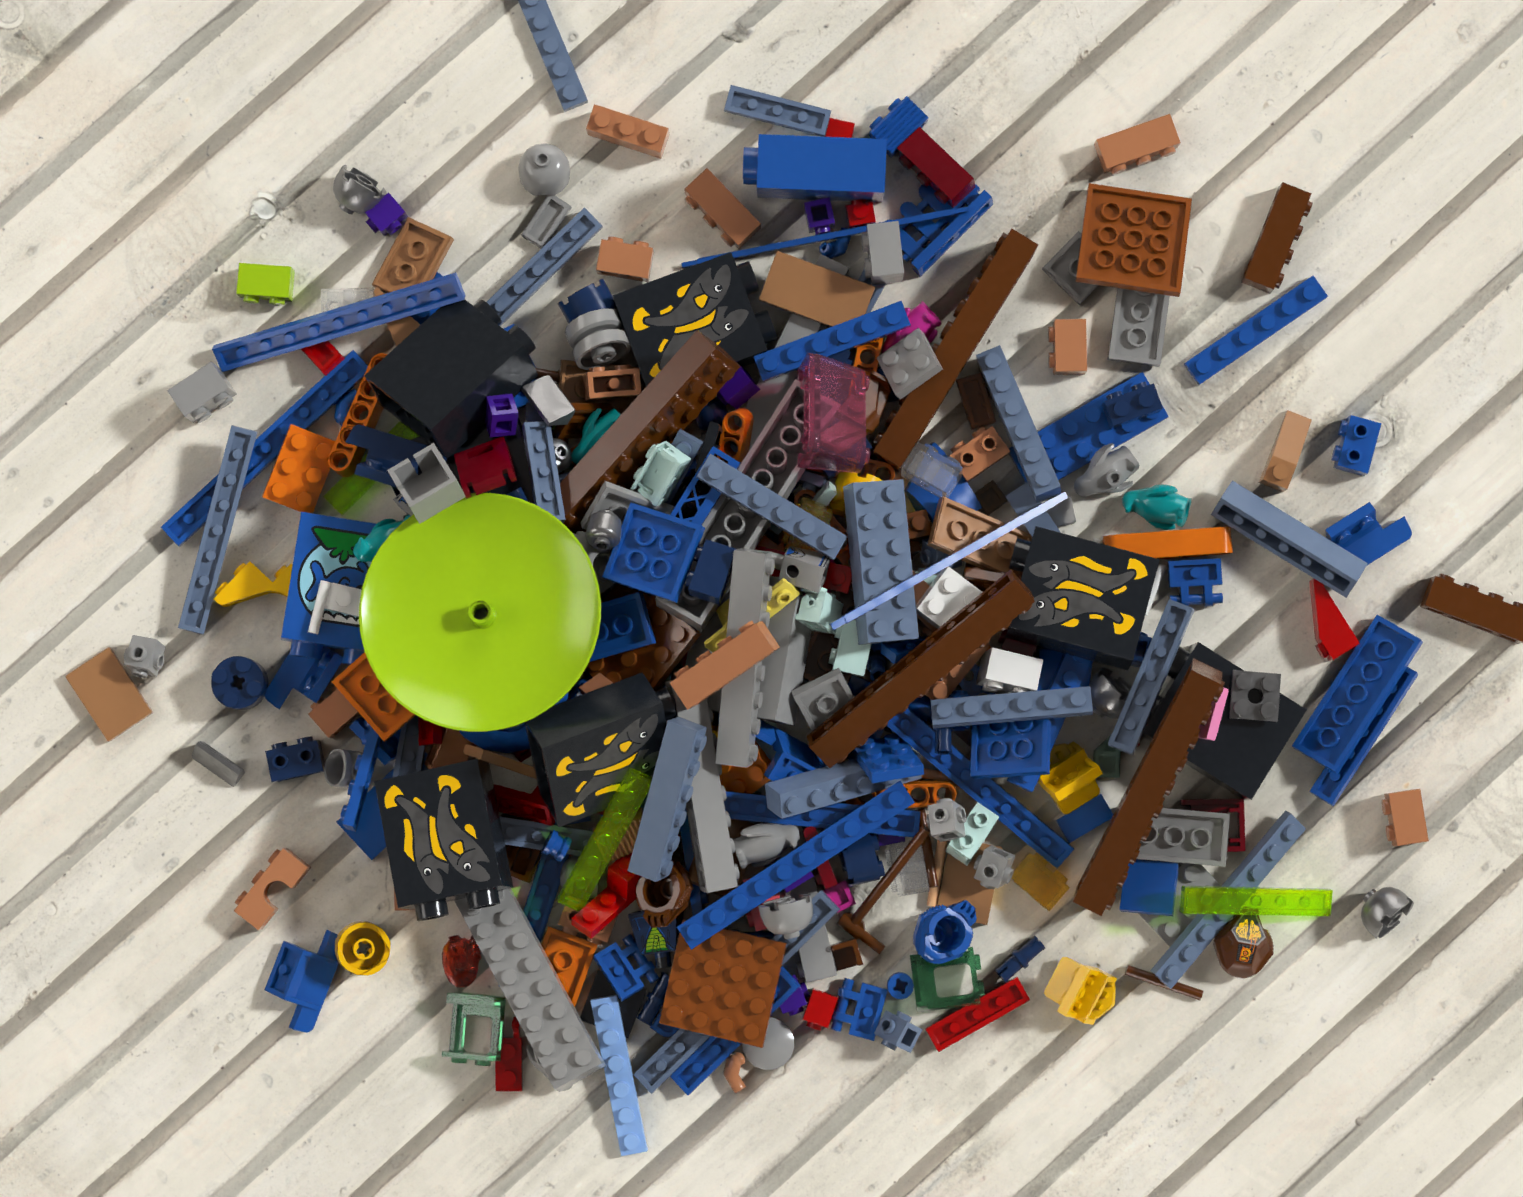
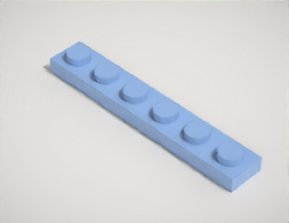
[591,994,648,1156]

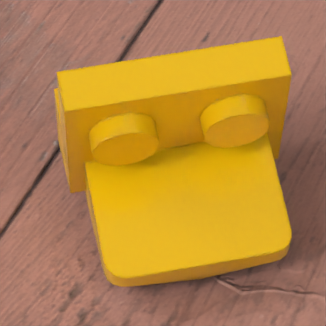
[1038,741,1103,814]
[1044,957,1117,1025]

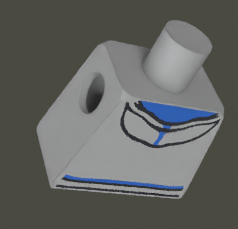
[771,547,831,593]

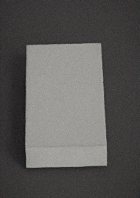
[521,195,572,249]

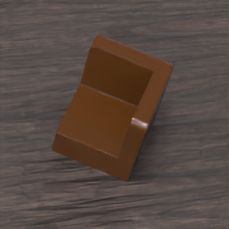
[830,938,863,971]

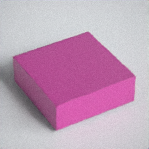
[822,880,856,913]

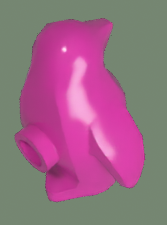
[881,301,942,353]

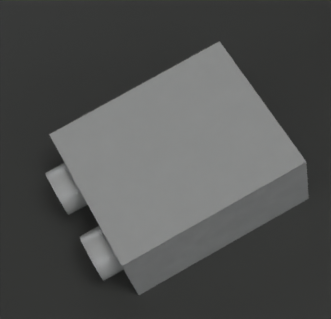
[685,576,811,726]

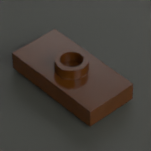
[956,372,996,430]

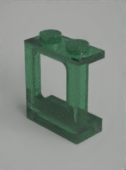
[910,947,985,1012]
[442,992,506,1066]

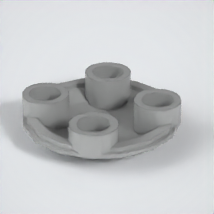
[742,1017,794,1070]

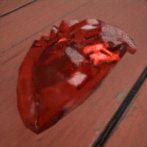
[442,935,482,988]

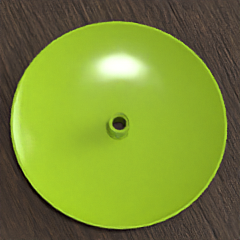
[359,493,601,732]

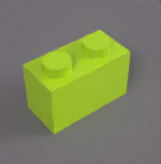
[236,263,295,305]

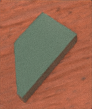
[1093,734,1121,778]

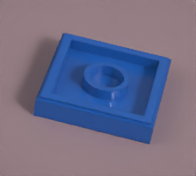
[1120,859,1179,916]

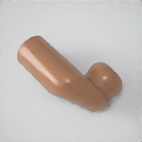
[723,1052,746,1093]

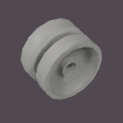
[565,309,631,370]

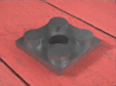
[1229,670,1281,722]

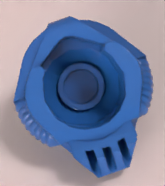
[913,900,977,964]

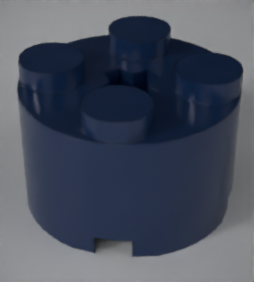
[558,279,617,324]
[211,656,269,710]
[839,833,885,887]

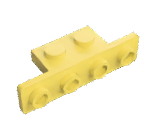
[704,578,800,653]

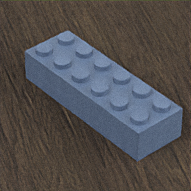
[843,479,919,645]

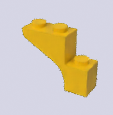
[214,561,293,607]

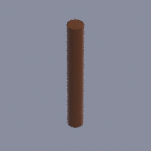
[915,808,939,888]
[1125,965,1203,1001]

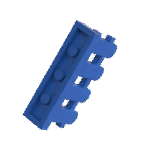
[885,184,993,277]

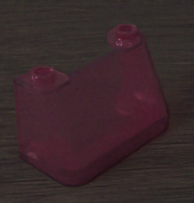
[798,353,870,473]

